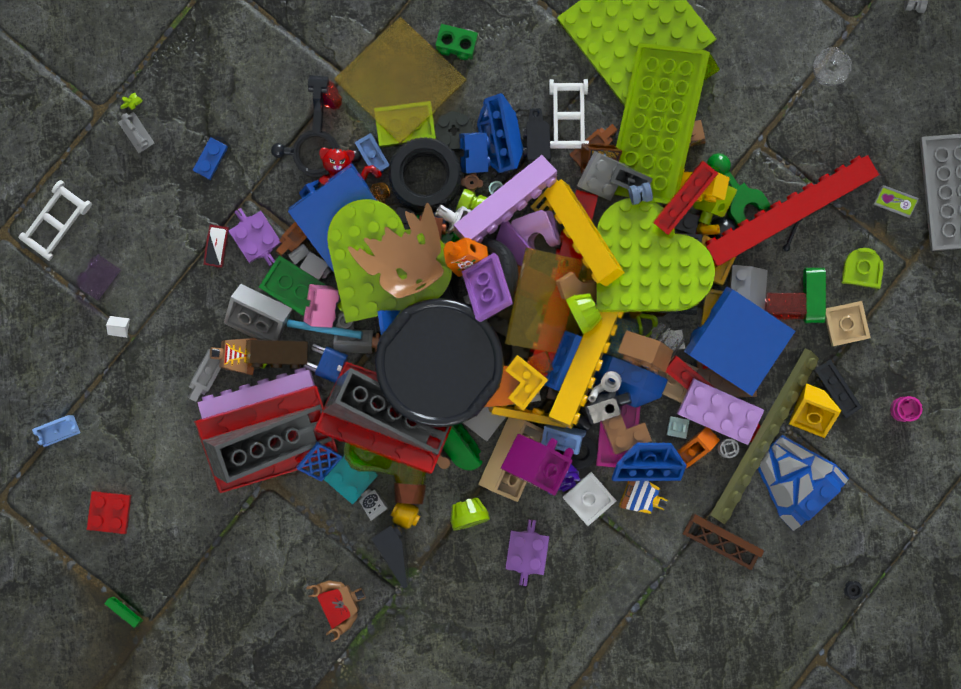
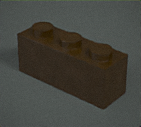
[246,340,308,369]

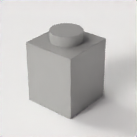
[300,252,331,281]

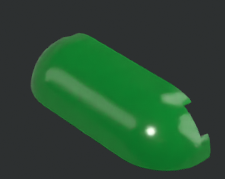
[443,424,483,470]

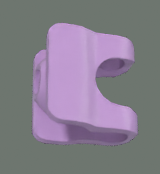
[511,210,561,255]

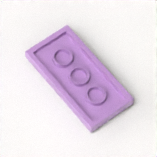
[677,378,764,445]

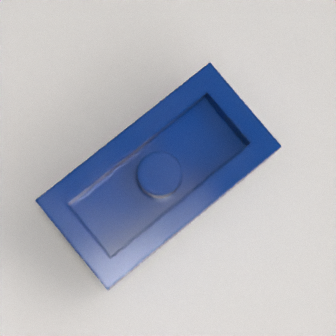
[193,137,228,180]

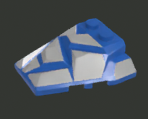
[757,435,849,531]

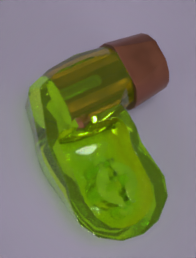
[344,442,427,504]

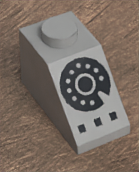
[359,488,389,520]

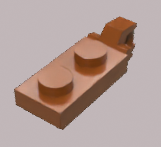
[569,124,617,168]
[276,222,307,256]

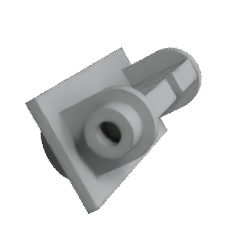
[118,112,154,153]

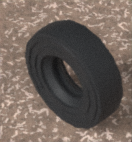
[563,435,598,469]

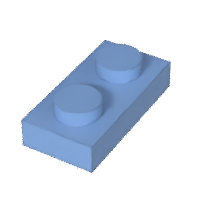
[355,133,389,176]

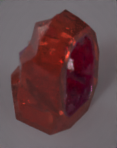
[323,79,342,110]

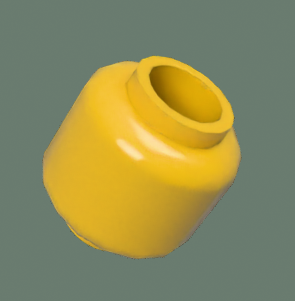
[391,503,421,529]

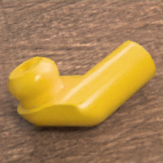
[696,223,720,236]

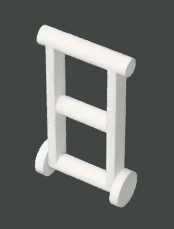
[549,79,589,149]
[18,180,92,261]

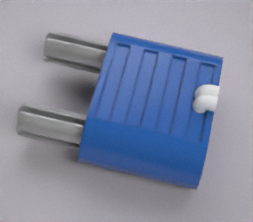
[304,344,348,383]

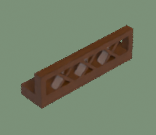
[682,514,764,570]

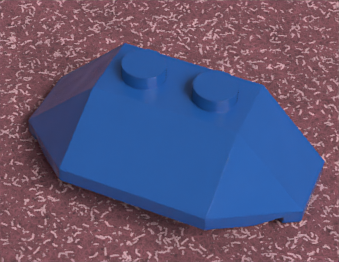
[477,93,523,173]
[593,354,668,408]
[611,443,687,481]

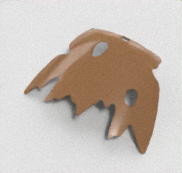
[348,203,444,298]

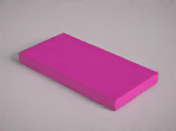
[596,405,640,467]

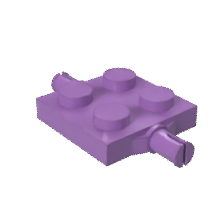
[229,208,282,266]
[506,519,550,586]

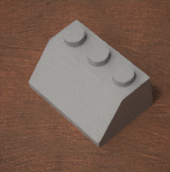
[728,265,768,310]
[224,284,292,340]

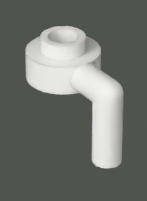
[588,371,622,402]

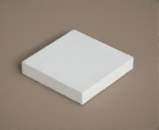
[563,472,616,526]

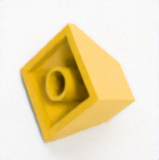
[789,383,841,438]

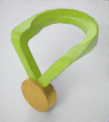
[629,312,658,338]

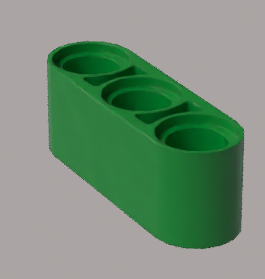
[803,268,826,323]

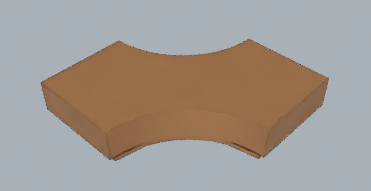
[556,272,597,302]

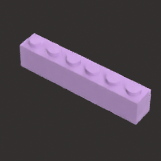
[453,155,557,243]
[197,368,315,419]

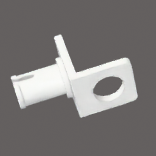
[435,205,471,234]

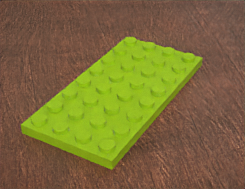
[614,43,710,205]

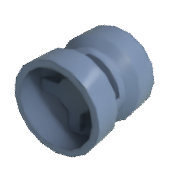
[629,182,653,205]

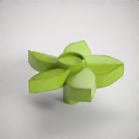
[120,93,142,110]

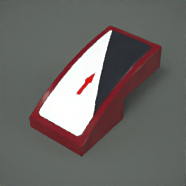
[203,224,229,268]

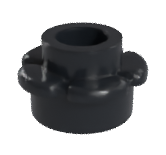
[844,581,863,600]

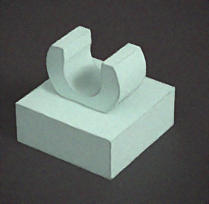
[666,416,690,439]

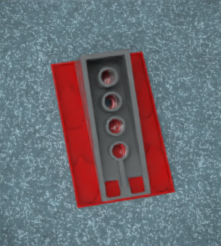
[314,362,452,474]
[194,385,338,493]

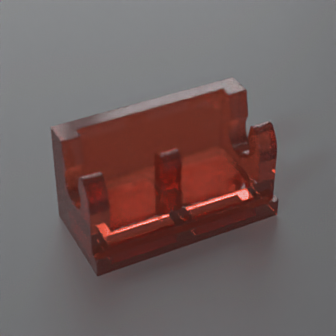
[765,293,807,319]

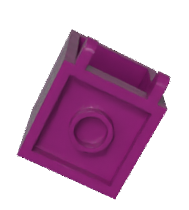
[500,434,574,496]

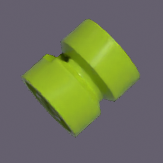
[456,189,487,211]

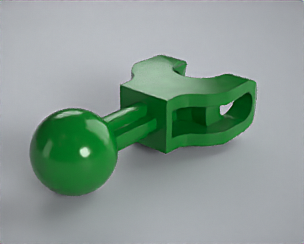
[707,153,771,228]

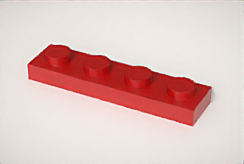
[652,161,718,235]

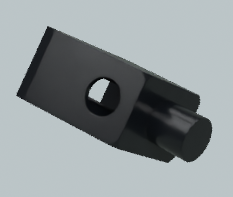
[585,390,632,424]

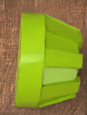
[566,293,602,334]
[451,498,490,530]

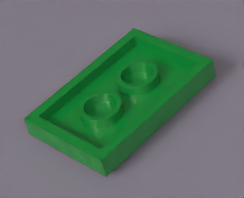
[259,255,327,316]

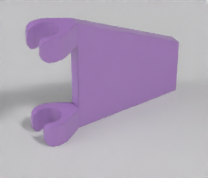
[496,221,532,267]

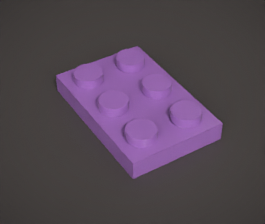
[462,253,513,322]

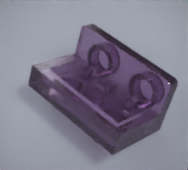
[76,254,121,300]

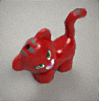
[319,148,382,185]

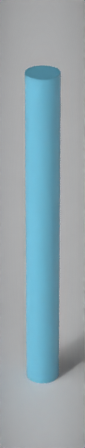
[287,319,363,339]

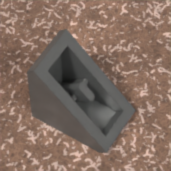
[610,163,652,190]

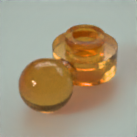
[370,182,390,207]

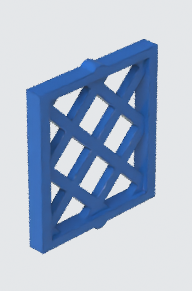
[296,442,343,482]

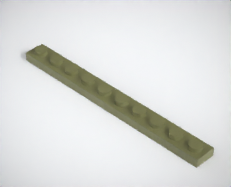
[710,349,819,525]

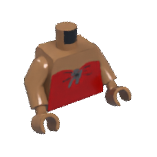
[306,580,366,642]

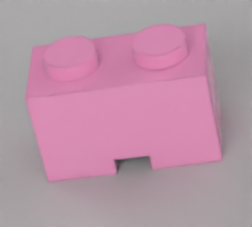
[304,284,339,328]

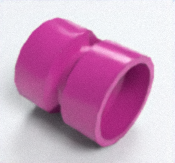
[890,396,922,422]

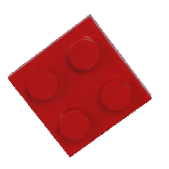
[87,491,131,534]

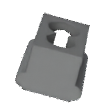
[288,244,309,264]

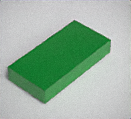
[104,597,143,628]

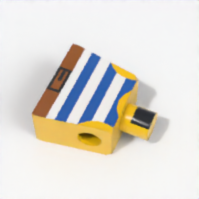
[619,481,668,514]

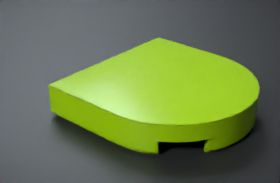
[841,248,883,289]

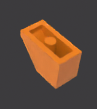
[677,427,720,469]

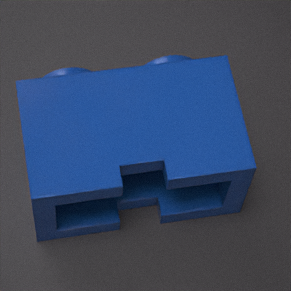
[459,132,490,173]

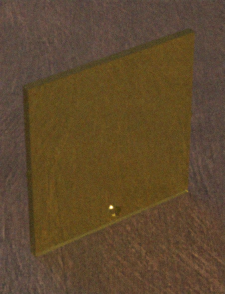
[334,17,466,144]
[505,248,597,353]

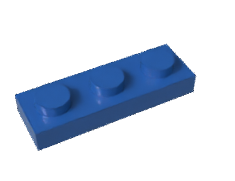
[544,331,582,391]

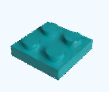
[324,450,378,505]

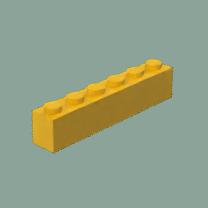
[543,179,625,286]

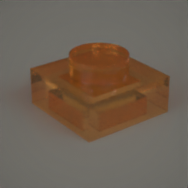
[528,351,554,375]

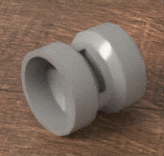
[904,0,928,13]
[717,439,739,458]

